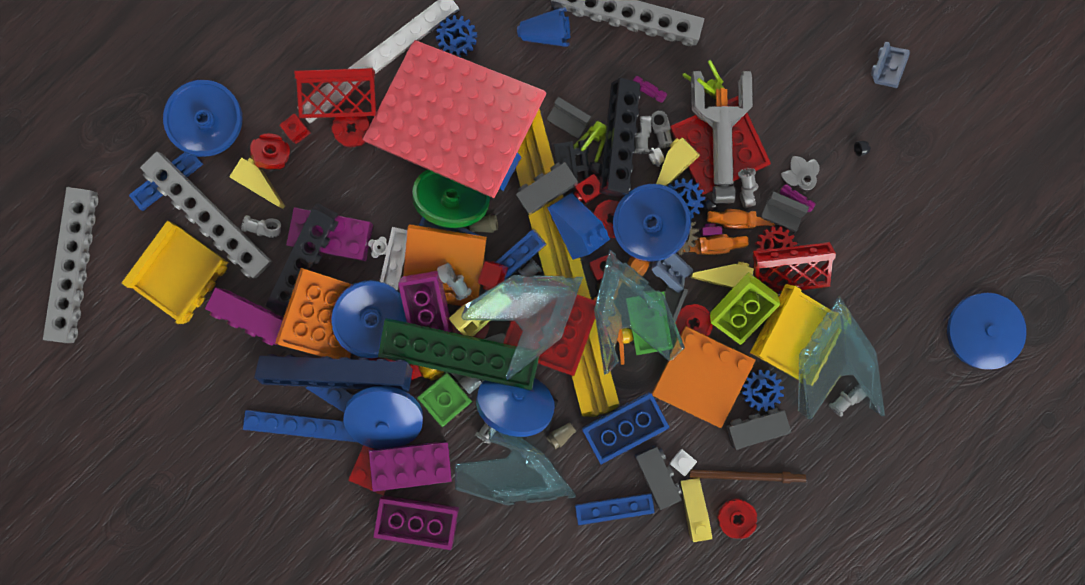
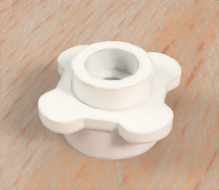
[649,148,665,167]
[368,237,388,258]

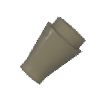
[469,214,498,233]
[546,423,576,449]

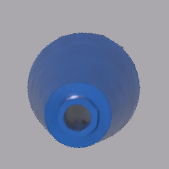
[517,7,570,47]

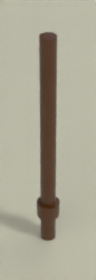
[689,470,806,484]

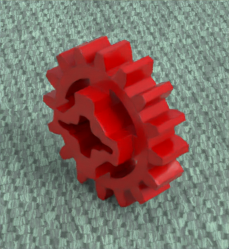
[755,226,797,268]

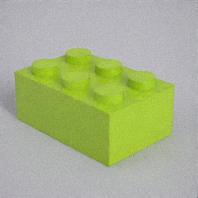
[710,272,780,345]

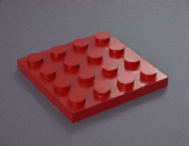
[670,95,771,196]
[503,276,601,376]

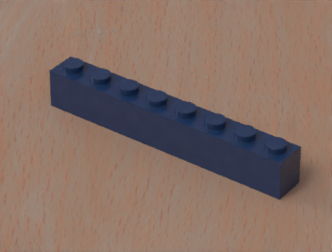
[254,354,413,392]

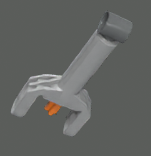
[691,71,753,203]

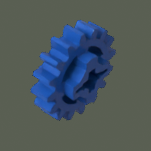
[436,15,477,57]
[668,178,706,219]
[741,369,784,411]

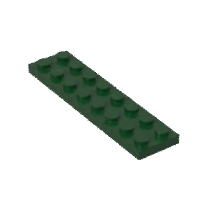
[378,318,540,390]

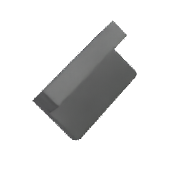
[547,97,591,139]
[761,192,809,232]
[664,286,688,326]

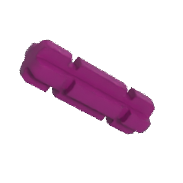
[633,76,667,103]
[780,185,816,212]

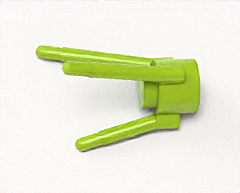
[683,60,724,99]
[573,121,606,163]

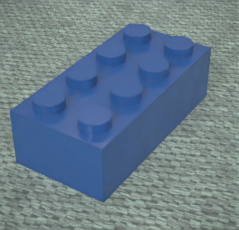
[582,392,670,464]

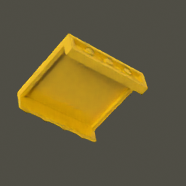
[122,221,229,324]
[750,284,848,386]

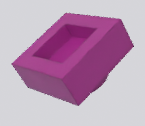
[700,224,722,237]

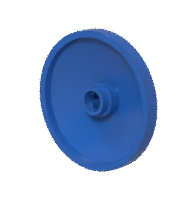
[163,80,242,157]
[613,184,691,262]
[331,280,407,358]
[947,293,1026,369]
[476,378,555,437]
[343,386,423,449]

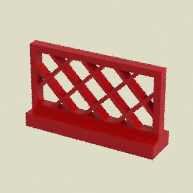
[294,68,376,118]
[753,242,836,292]

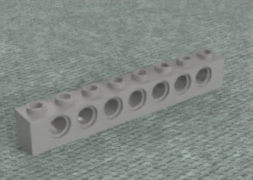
[551,0,705,46]
[140,152,273,278]
[43,187,98,343]

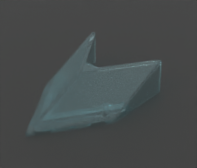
[594,250,685,375]
[461,275,583,380]
[798,296,885,419]
[455,425,576,506]

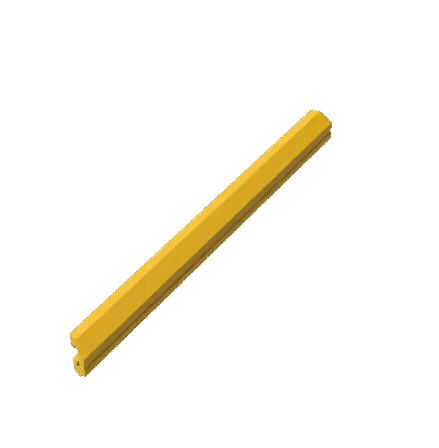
[516,109,619,417]

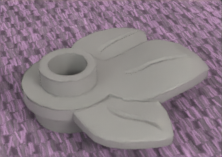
[781,156,819,190]

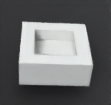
[669,449,697,476]

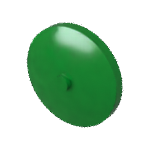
[412,170,490,228]

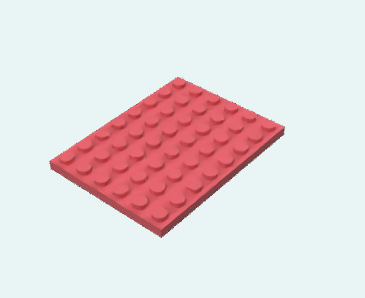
[363,40,546,198]

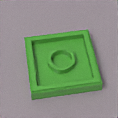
[417,372,472,427]

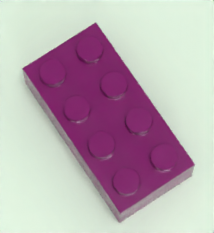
[286,208,373,261]
[398,271,454,333]
[205,288,284,346]
[369,441,452,492]
[373,495,459,550]

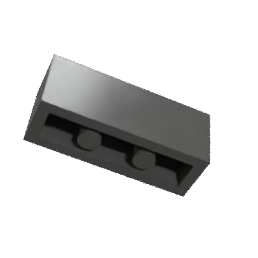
[516,162,578,216]
[726,407,792,450]
[634,445,682,510]

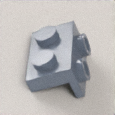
[871,42,910,88]
[652,253,693,293]

